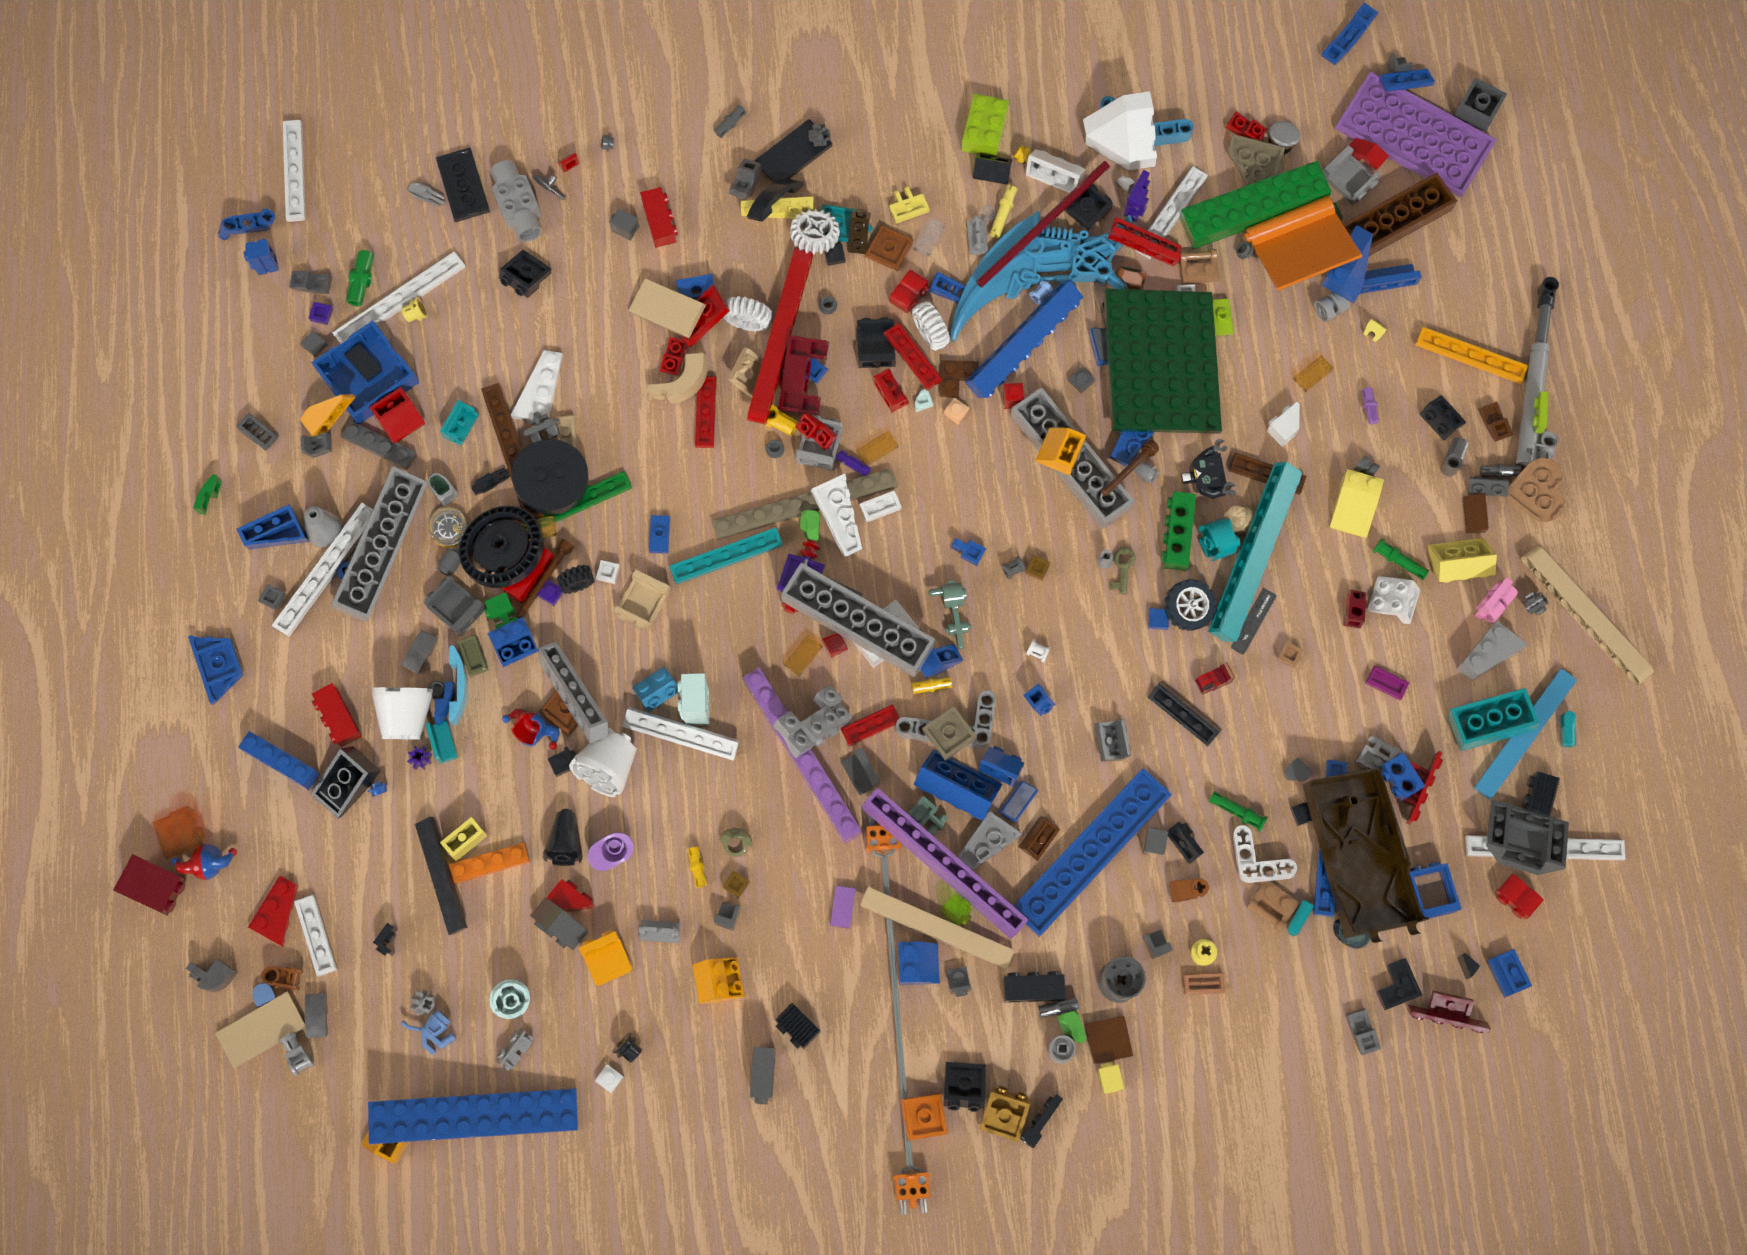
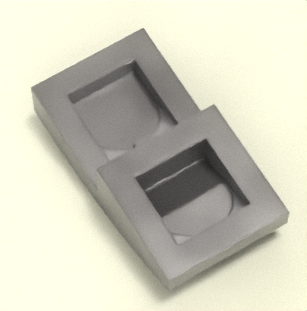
[289,271,332,294]
[401,630,439,674]
[305,993,328,1038]
[1345,1008,1381,1055]

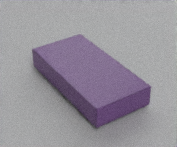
[830,886,856,929]

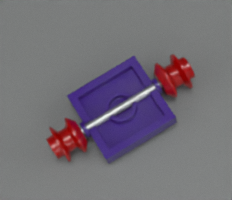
[777,540,825,614]

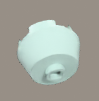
[490,979,530,1019]

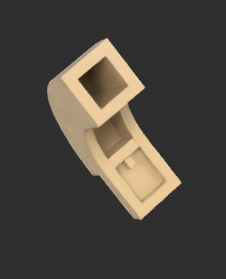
[649,353,708,404]

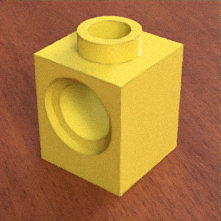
[1097,1062,1124,1095]

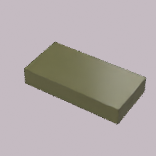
[457,635,489,677]

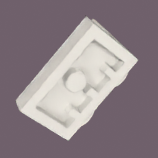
[1368,576,1421,624]

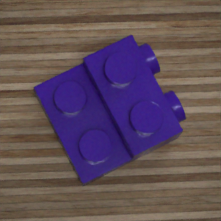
[1123,170,1151,222]

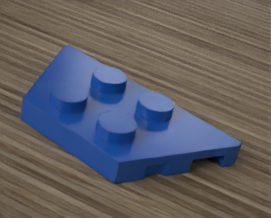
[188,635,244,705]

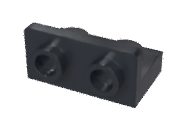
[1420,395,1466,440]

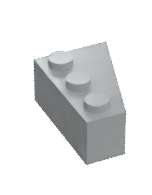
[1457,621,1528,681]

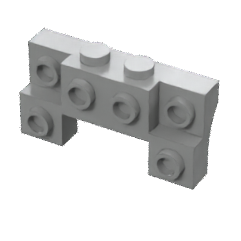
[773,685,853,758]

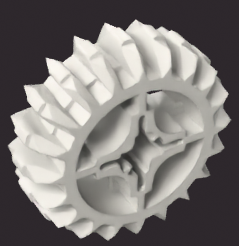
[790,209,840,255]
[723,296,772,332]
[912,301,950,351]

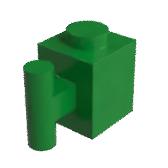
[484,592,518,629]

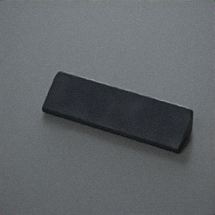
[1147,681,1222,746]

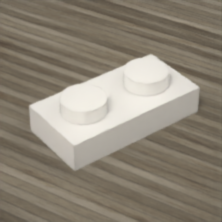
[859,491,902,523]

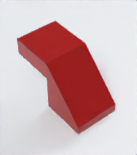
[1349,138,1389,171]

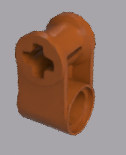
[1169,878,1209,902]
[261,966,303,991]

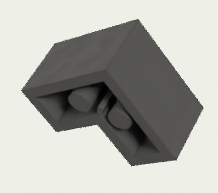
[530,897,588,950]

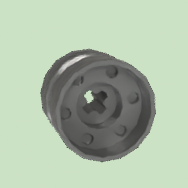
[1098,956,1146,1003]

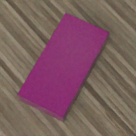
[1365,665,1410,700]

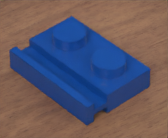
[1486,949,1532,998]

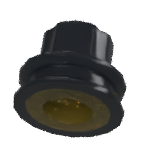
[612,1033,642,1063]

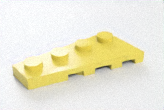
[741,197,814,219]

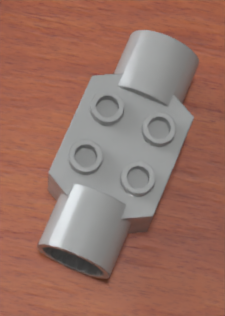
[491,160,542,242]

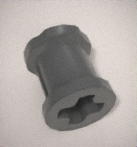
[1001,556,1026,579]

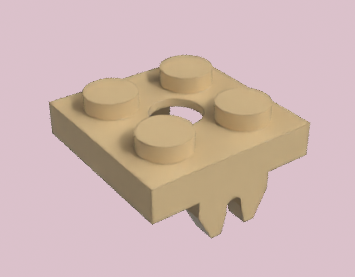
[728,348,763,398]

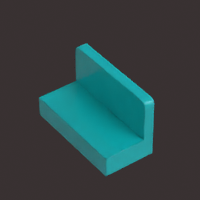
[425,721,458,764]

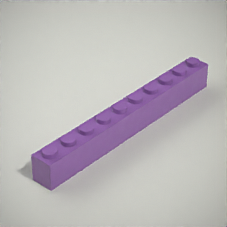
[743,668,861,844]
[861,788,1028,939]

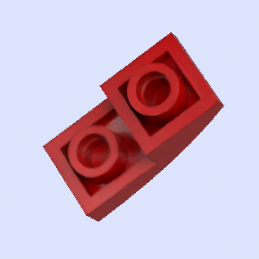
[1225,112,1268,141]
[659,337,688,376]
[795,413,838,450]

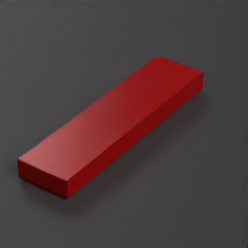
[884,323,942,391]
[695,376,717,448]

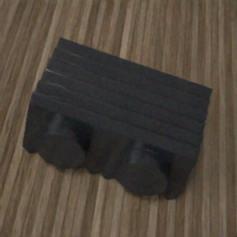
[1522,771,1560,816]
[775,1003,821,1050]

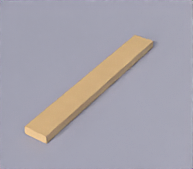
[860,887,1015,969]

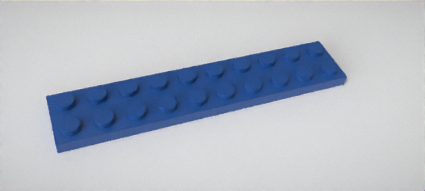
[1013,768,1172,937]
[368,1089,578,1145]

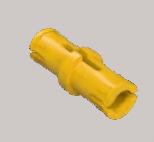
[912,676,952,694]
[687,846,707,888]

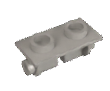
[967,216,988,255]
[639,920,681,943]
[496,1028,533,1071]

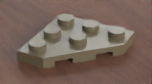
[1227,134,1285,185]

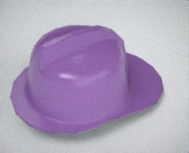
[588,832,634,871]

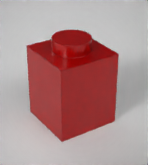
[1003,383,1024,409]

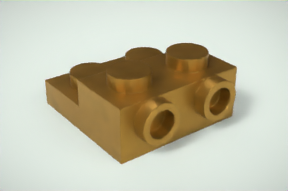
[979,1085,1031,1142]

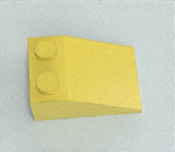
[1329,469,1384,538]

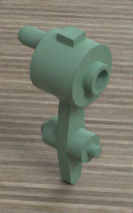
[928,580,971,650]

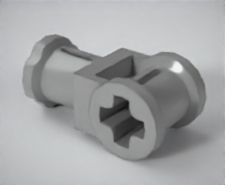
[279,1032,315,1076]

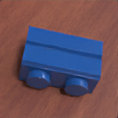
[243,239,279,275]

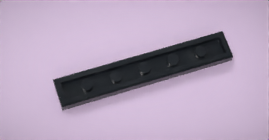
[415,817,468,935]

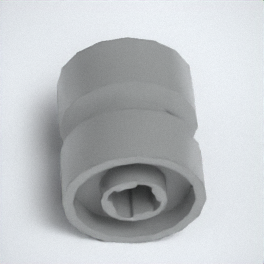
[1314,292,1350,322]
[1047,1035,1076,1064]

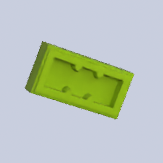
[1213,299,1234,336]

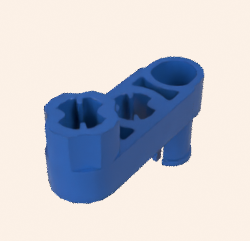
[218,209,276,240]

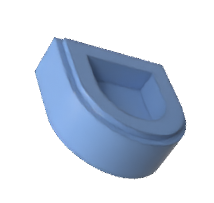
[252,983,277,1008]

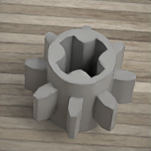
[410,989,435,1015]

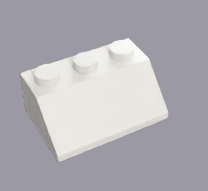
[1026,149,1085,193]

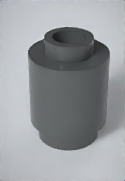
[436,548,461,576]

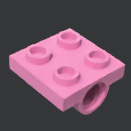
[1474,577,1518,623]

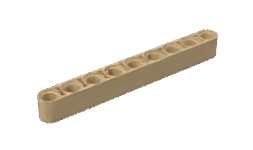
[1521,545,1654,685]

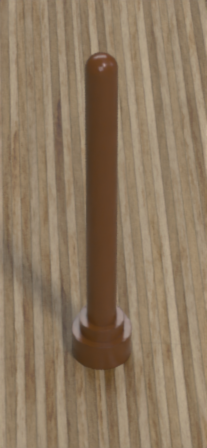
[1102,440,1159,496]
[516,539,574,619]

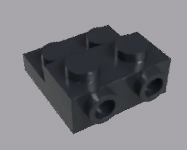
[1064,184,1113,231]
[499,250,552,298]
[943,1062,986,1112]

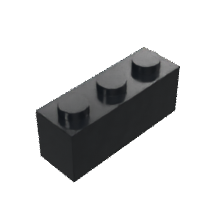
[1003,971,1066,1003]

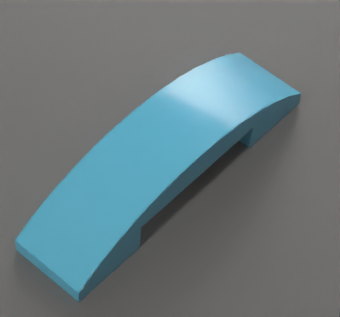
[449,646,468,725]

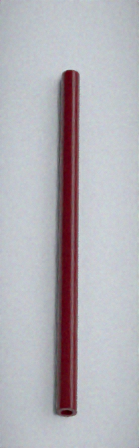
[976,161,1110,288]

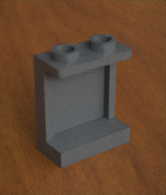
[424,576,486,637]

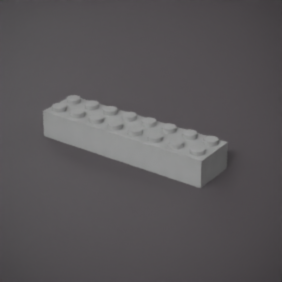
[1011,387,1135,530]
[330,466,428,622]
[781,563,935,677]

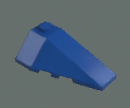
[1321,225,1373,304]

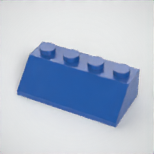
[913,749,1003,820]

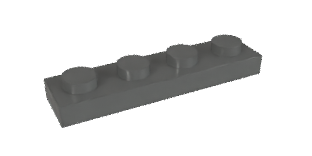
[341,420,417,470]

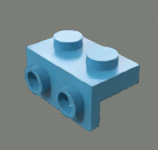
[632,667,679,712]

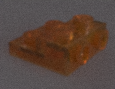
[152,805,205,859]

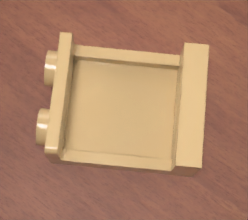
[614,569,671,631]

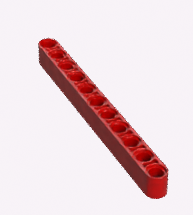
[747,247,813,425]

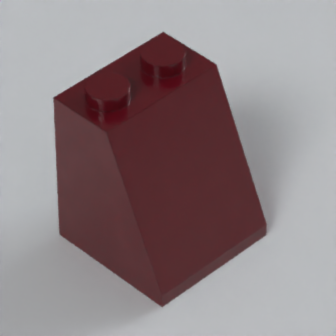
[113,854,186,916]

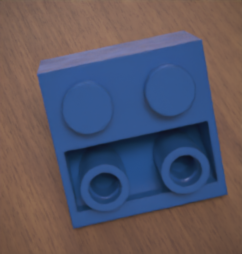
[488,617,539,668]

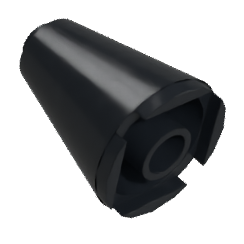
[543,809,583,866]

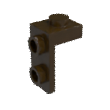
[848,209,871,254]

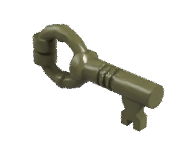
[1110,547,1136,595]

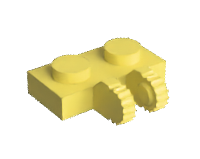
[889,187,929,224]

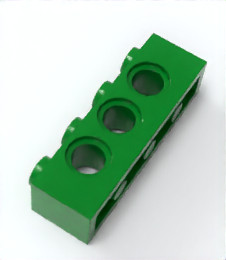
[1161,491,1196,571]

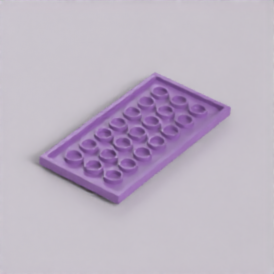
[1335,71,1497,198]

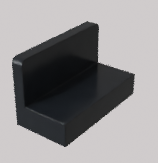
[973,153,1012,184]

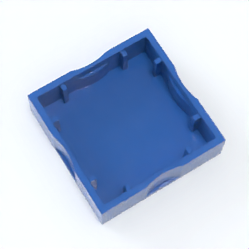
[311,320,419,425]

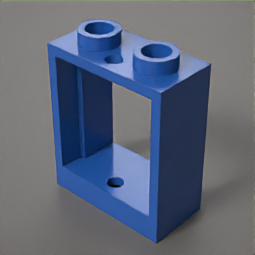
[1409,861,1462,919]

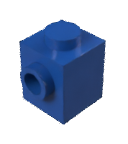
[1023,683,1056,716]

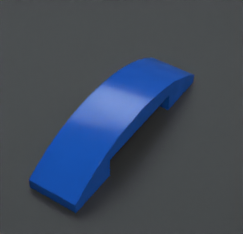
[1321,2,1379,65]

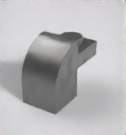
[729,158,761,200]
[185,959,238,992]

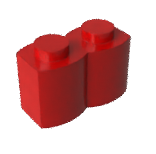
[889,269,929,314]
[1495,873,1544,919]

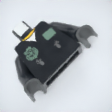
[1181,439,1236,499]

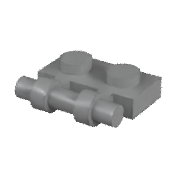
[1355,735,1406,774]

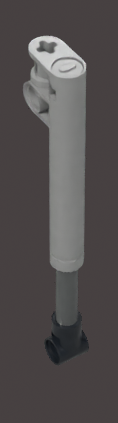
[1516,277,1559,469]

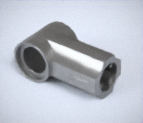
[1441,437,1469,477]

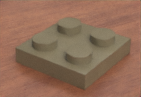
[922,706,977,761]

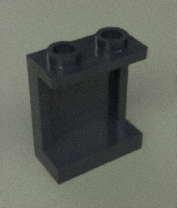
[857,317,896,368]

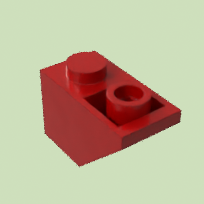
[546,879,594,912]

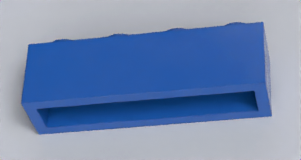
[238,731,319,791]

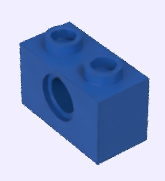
[676,274,715,300]

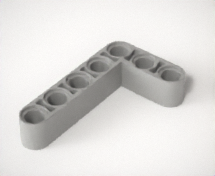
[896,690,996,749]

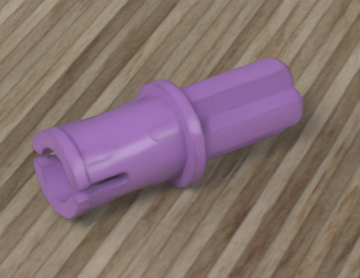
[1361,387,1379,425]

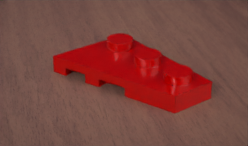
[248,875,298,947]

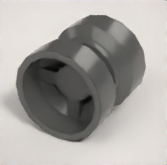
[1354,455,1380,476]

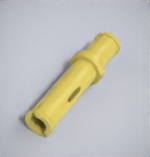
[989,185,1018,239]

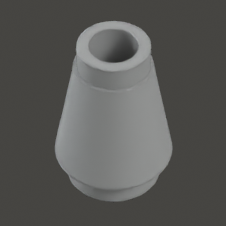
[1133,462,1159,483]

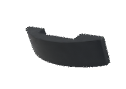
[747,179,805,222]

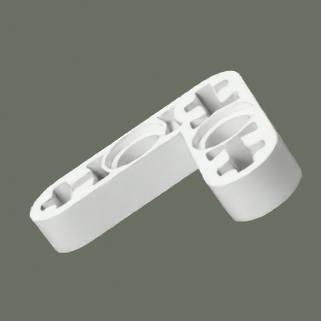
[1233,825,1297,883]

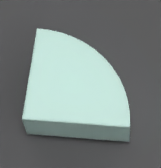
[915,389,933,412]

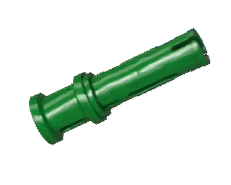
[1373,538,1430,580]
[1208,791,1268,832]

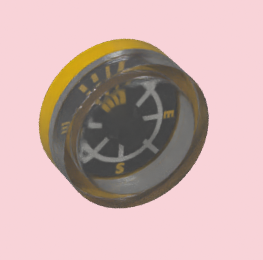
[428,507,468,547]

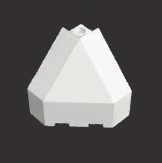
[1083,91,1157,170]

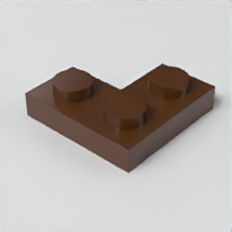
[940,360,979,398]

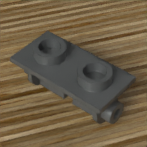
[1469,476,1509,497]

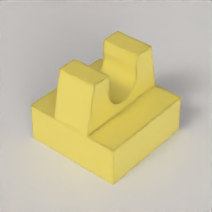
[1363,319,1388,342]

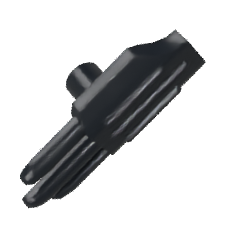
[471,468,510,495]

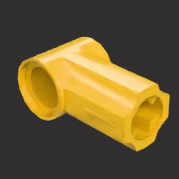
[766,405,798,437]

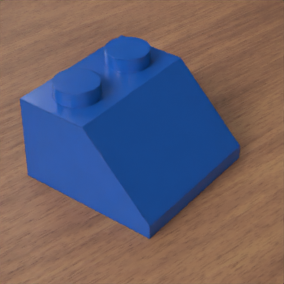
[978,746,1025,787]
[898,941,940,985]

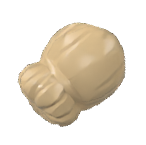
[1224,505,1255,534]

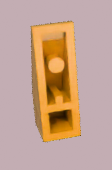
[300,394,355,436]

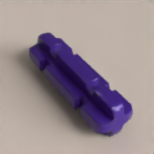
[836,450,871,476]

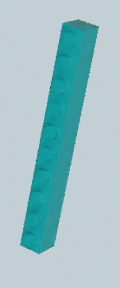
[1208,461,1303,642]

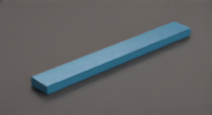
[1474,668,1577,800]

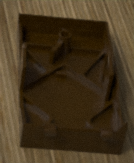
[1303,768,1429,943]

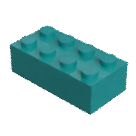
[1447,688,1540,751]

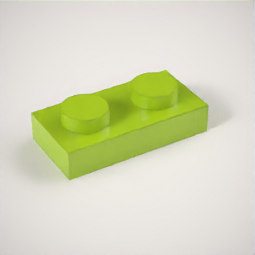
[1532,391,1548,434]

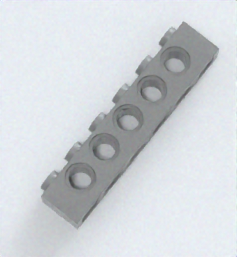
[538,642,608,743]

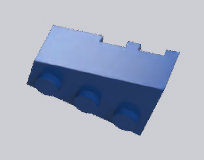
[237,504,309,549]

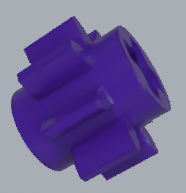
[407,746,432,770]

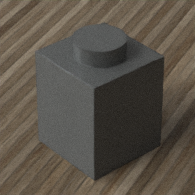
[609,209,640,241]

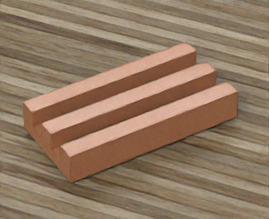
[1183,972,1225,995]

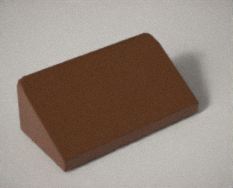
[1463,493,1489,533]
[1019,816,1060,861]

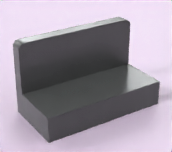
[841,748,880,795]

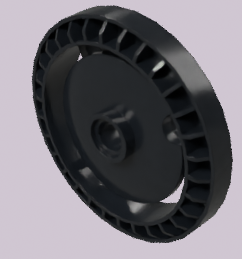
[459,506,544,588]

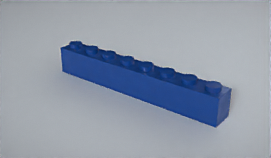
[965,280,1084,398]

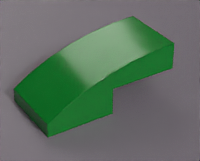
[193,474,222,515]

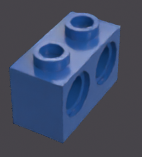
[1380,753,1425,801]

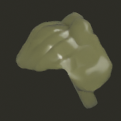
[720,827,753,857]

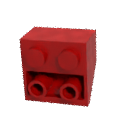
[369,387,425,444]

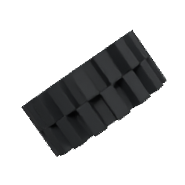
[557,565,595,594]

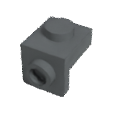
[300,432,332,458]

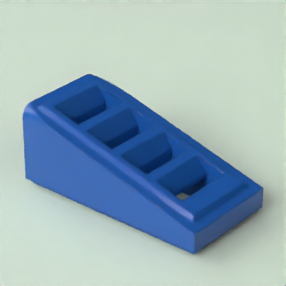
[928,272,966,303]

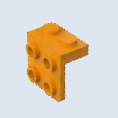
[578,930,632,986]

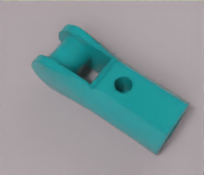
[1560,711,1576,748]
[1287,900,1314,936]

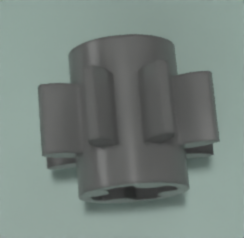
[809,124,831,146]
[1523,591,1548,615]

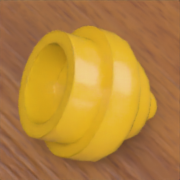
[1013,145,1031,163]

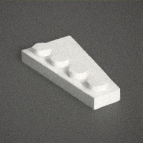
[511,350,563,422]

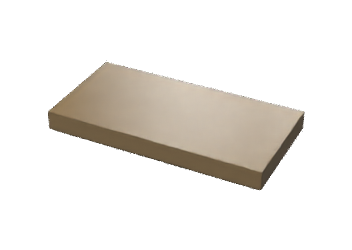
[629,279,706,338]
[215,991,305,1069]

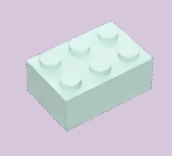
[678,673,710,726]

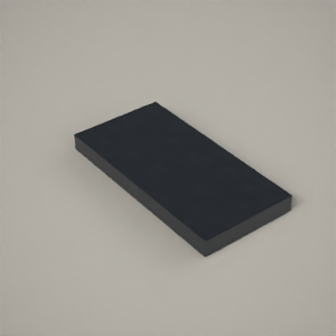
[754,119,833,183]
[435,148,490,222]

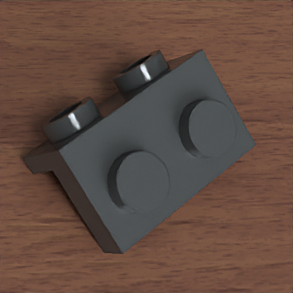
[1094,719,1131,762]

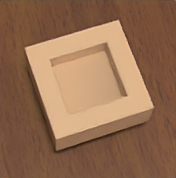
[943,398,970,425]

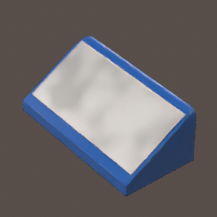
[1089,328,1108,367]
[1000,781,1038,823]

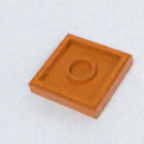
[901,1093,948,1141]

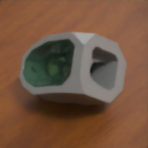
[428,473,458,506]

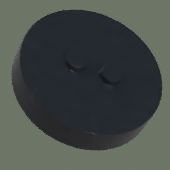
[512,439,589,515]

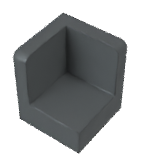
[1386,53,1413,73]
[1143,828,1168,855]
[714,902,741,931]
[1142,930,1173,959]

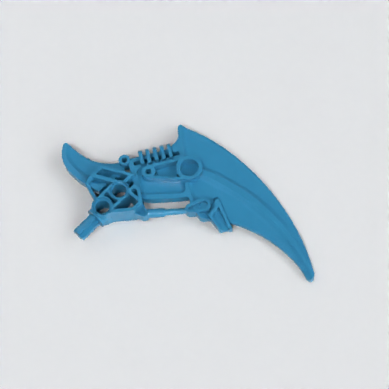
[950,211,1133,342]

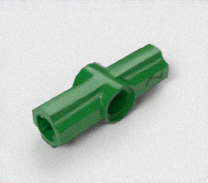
[346,250,375,307]

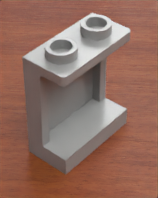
[1323,145,1380,204]
[796,415,843,471]

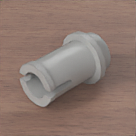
[1097,550,1113,569]

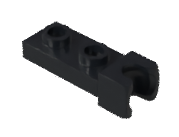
[1020,1094,1063,1148]

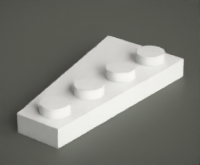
[811,474,862,558]

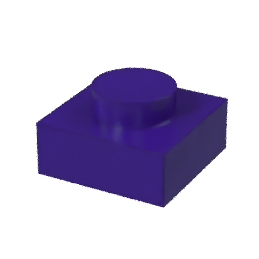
[308,302,333,325]
[538,580,563,606]

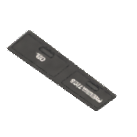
[1231,588,1277,655]

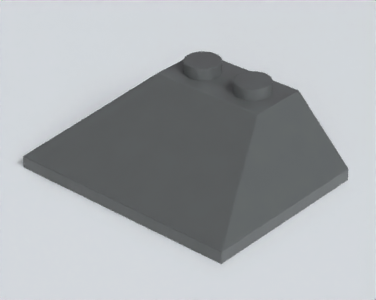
[1486,799,1569,875]

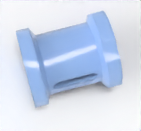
[1029,280,1053,305]

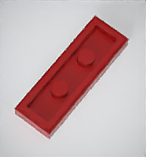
[841,704,900,747]

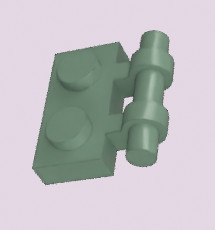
[907,796,948,836]

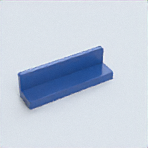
[1360,264,1422,294]

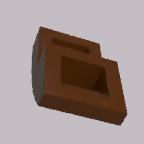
[1478,402,1513,442]

